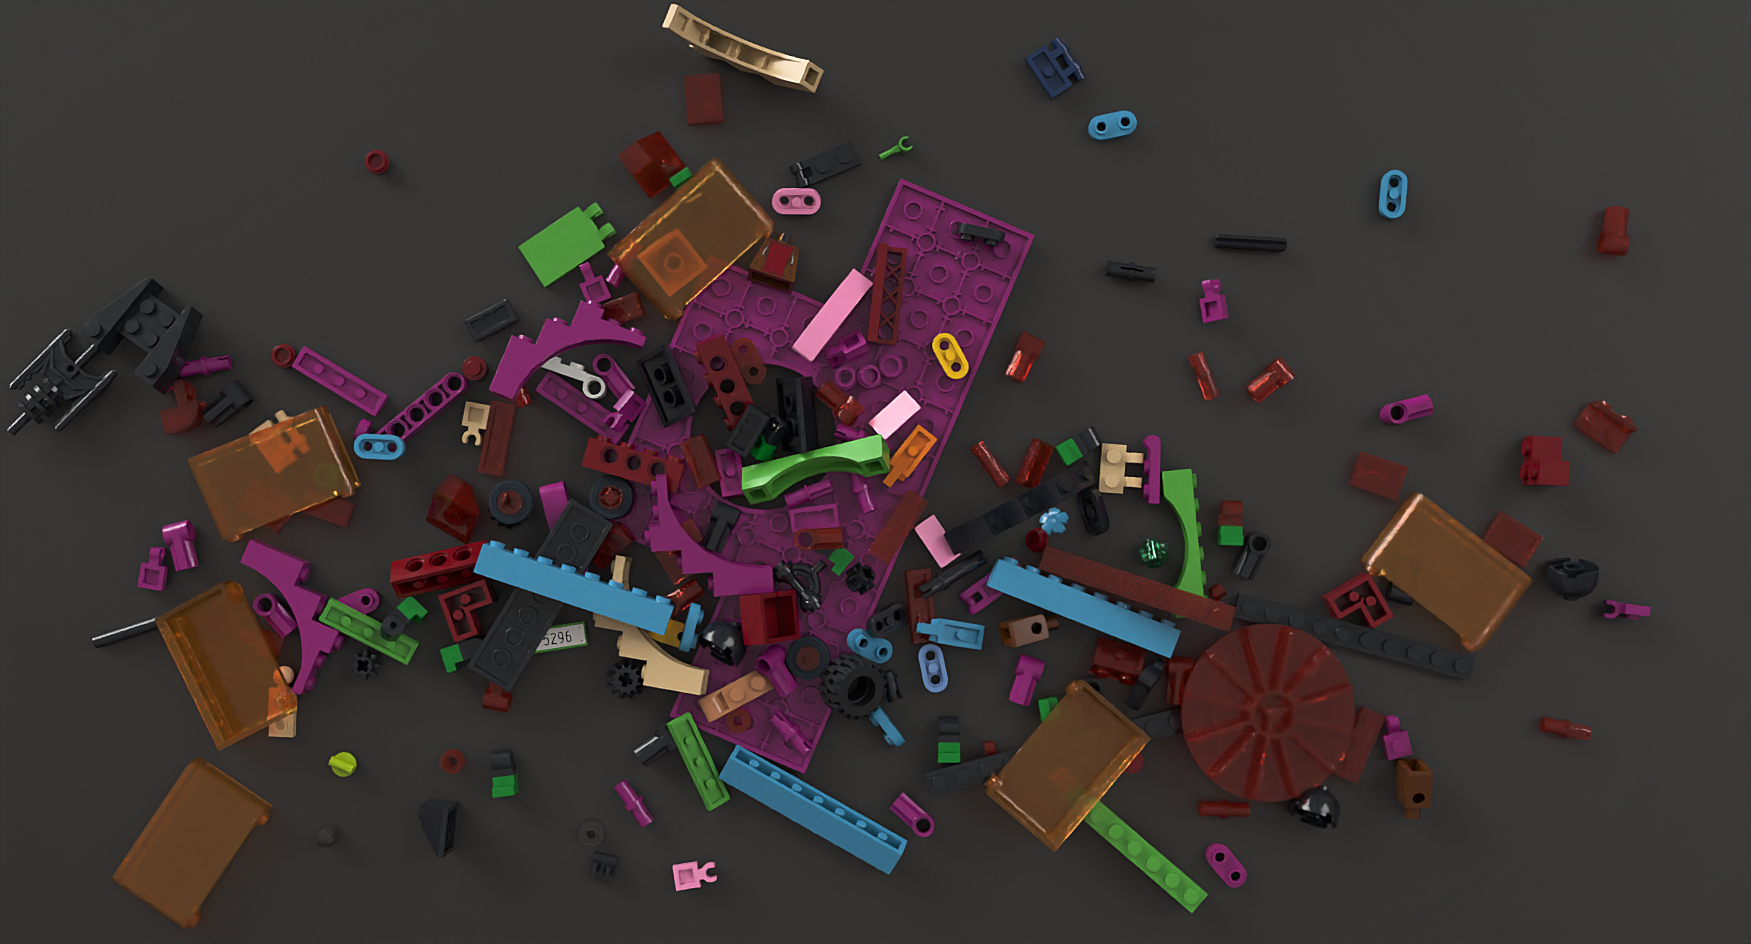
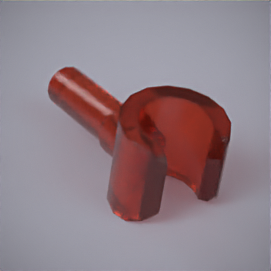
[1209,583,1227,619]

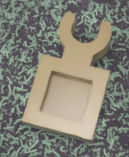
[462,401,492,446]

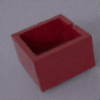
[739,590,800,646]

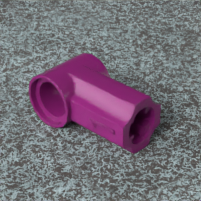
[592,354,636,400]
[1380,394,1433,425]
[162,520,199,571]
[253,592,298,639]
[754,645,798,697]
[1009,654,1045,706]
[889,792,935,837]

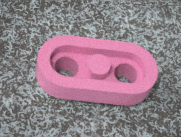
[772,188,821,214]

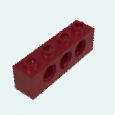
[693,332,754,431]
[581,435,687,493]
[390,540,489,599]

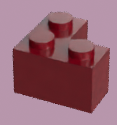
[1520,436,1570,487]
[1320,573,1394,629]
[438,578,498,642]

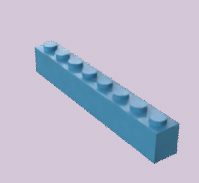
[473,540,675,635]
[986,556,1181,658]
[718,744,907,875]

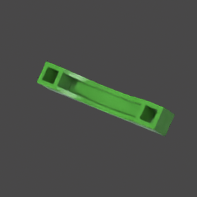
[742,434,890,505]
[1160,469,1209,618]
[1077,794,1208,913]

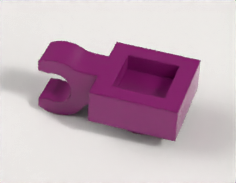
[579,262,612,303]
[1199,279,1229,323]
[824,329,870,368]
[603,389,647,433]
[137,546,169,591]
[1601,600,1651,620]
[1381,714,1413,760]

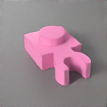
[672,861,717,891]

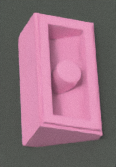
[869,390,921,440]
[914,514,961,568]

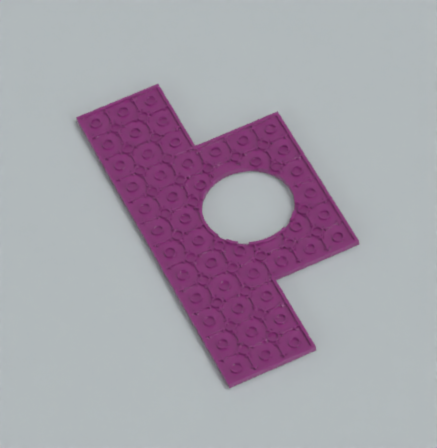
[603,179,1035,773]

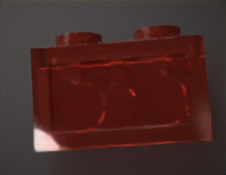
[1574,400,1638,454]
[1089,637,1146,685]

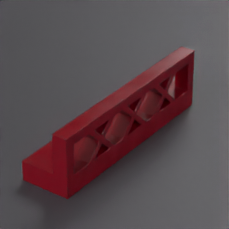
[867,243,908,346]

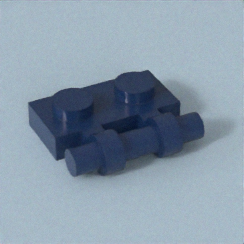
[1025,37,1086,100]

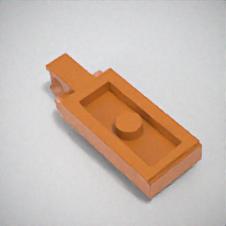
[882,424,938,488]

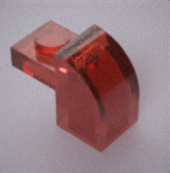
[160,380,206,436]

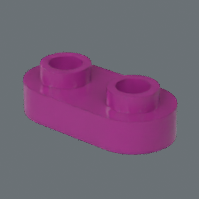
[338,588,381,615]
[1205,843,1247,888]

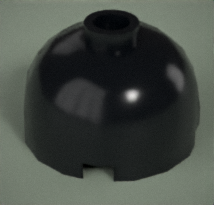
[1547,557,1599,601]
[697,620,747,667]
[1289,784,1341,829]

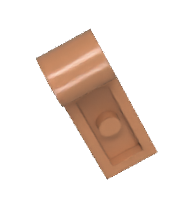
[698,670,774,722]

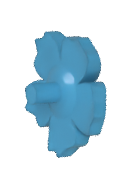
[1039,507,1069,536]

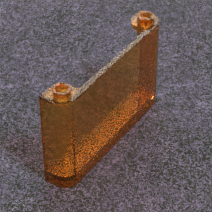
[607,155,775,320]
[187,405,361,543]
[1360,492,1533,652]
[154,580,298,751]
[985,679,1151,852]
[112,757,272,930]

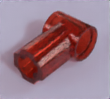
[1597,206,1630,257]
[1004,331,1046,383]
[1245,356,1296,403]
[815,379,865,428]
[794,527,843,551]
[665,578,706,618]
[1165,655,1194,705]
[482,681,512,713]

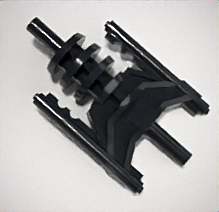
[6,329,117,436]

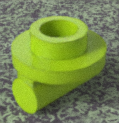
[328,752,357,777]

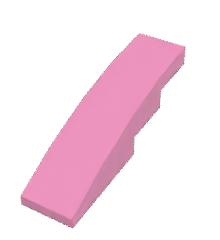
[792,269,873,363]

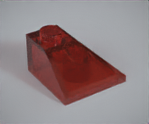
[617,131,686,199]
[426,473,480,545]

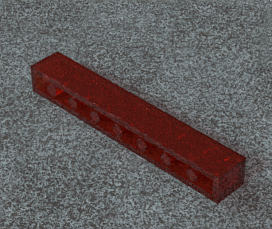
[1038,546,1236,632]

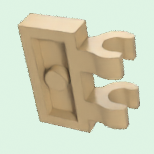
[1098,443,1144,494]

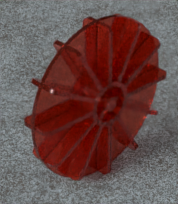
[1181,624,1356,802]

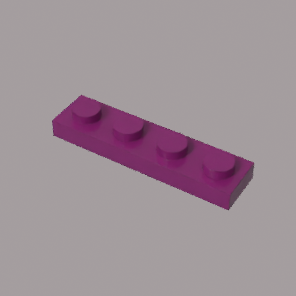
[291,346,389,417]
[536,370,631,445]

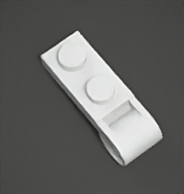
[541,357,608,400]

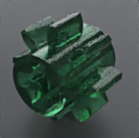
[1138,538,1169,569]

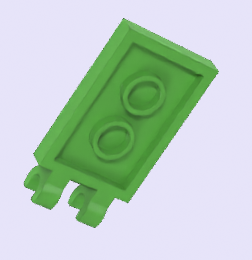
[518,202,617,288]

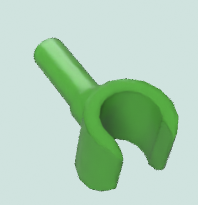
[879,136,913,160]

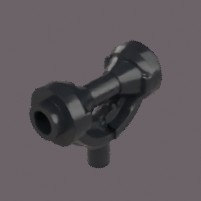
[772,559,827,613]

